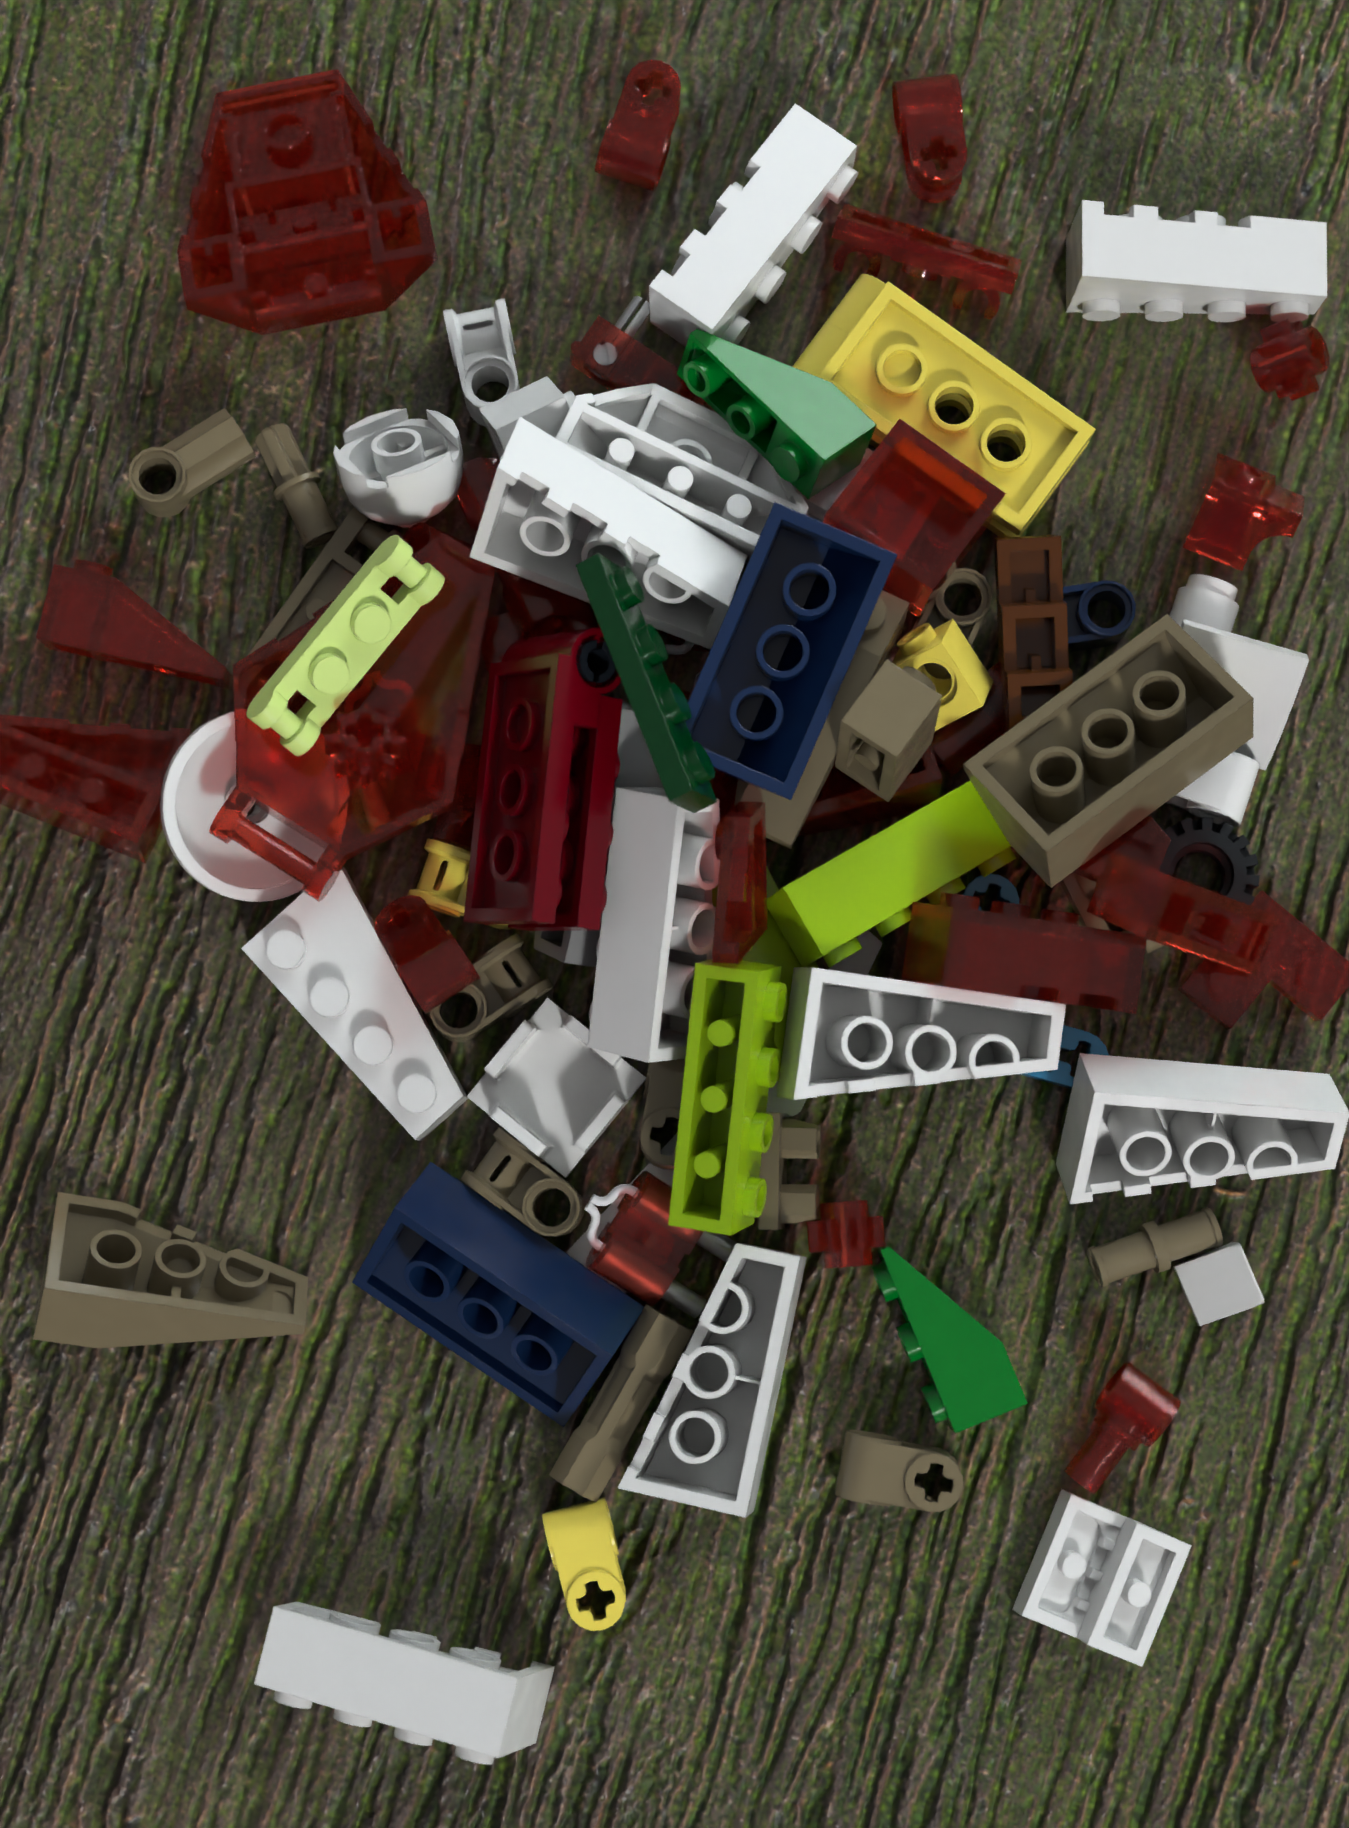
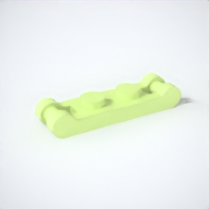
[246,535,445,756]

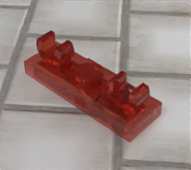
[831,204,1022,320]

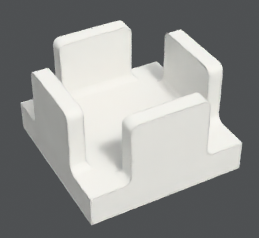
[466,997,646,1178]

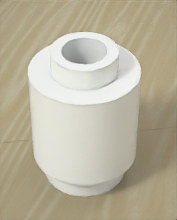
[1170,574,1239,632]

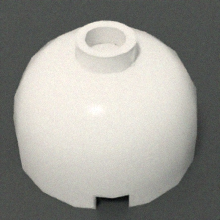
[333,408,464,527]

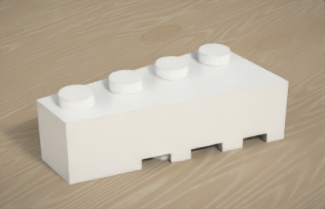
[649,104,858,347]
[1066,200,1327,323]
[587,787,724,1063]
[241,861,468,1141]
[776,967,1066,1100]
[1056,1053,1349,1204]
[254,1602,555,1765]

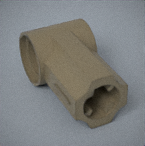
[128,408,256,517]

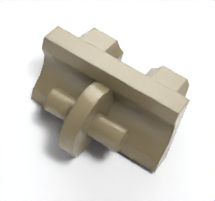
[758,1112,821,1230]

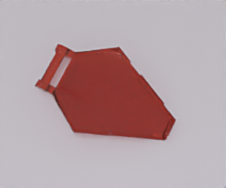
[209,533,495,902]

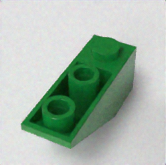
[677,329,877,500]
[871,1246,1028,1434]

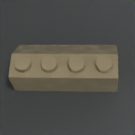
[963,614,1253,888]

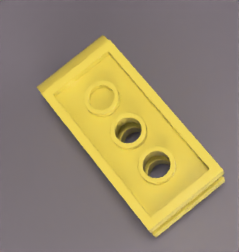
[792,274,1096,538]

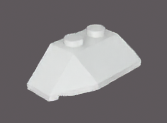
[555,383,809,564]

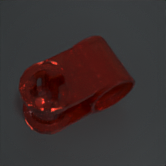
[595,59,681,192]
[892,73,967,203]
[374,895,480,1014]

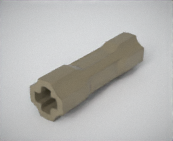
[549,1304,693,1502]

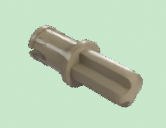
[255,423,339,549]

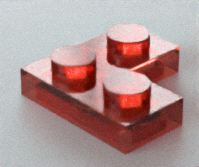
[1178,890,1349,1030]

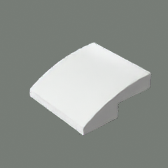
[1181,619,1309,771]
[1012,1489,1191,1667]

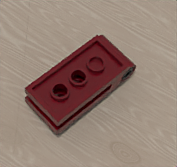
[463,628,623,931]

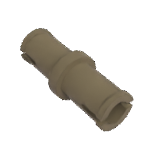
[1087,1207,1223,1287]

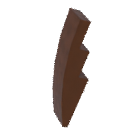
[994,534,1073,733]

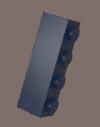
[685,502,897,800]
[352,1162,645,1427]

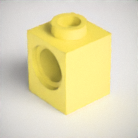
[892,619,994,731]

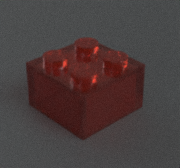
[823,419,1006,618]

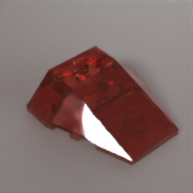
[177,69,438,335]

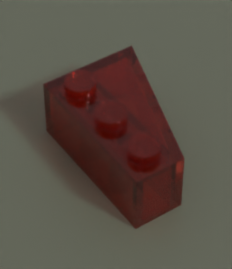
[0,714,192,864]
[902,892,1147,1014]

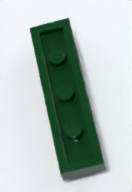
[575,553,717,813]

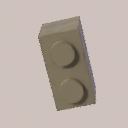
[835,659,942,802]

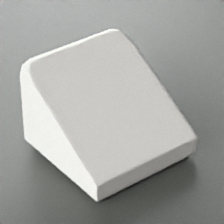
[1173,1242,1265,1326]

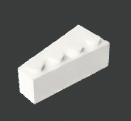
[469,417,747,649]
[618,1243,807,1518]

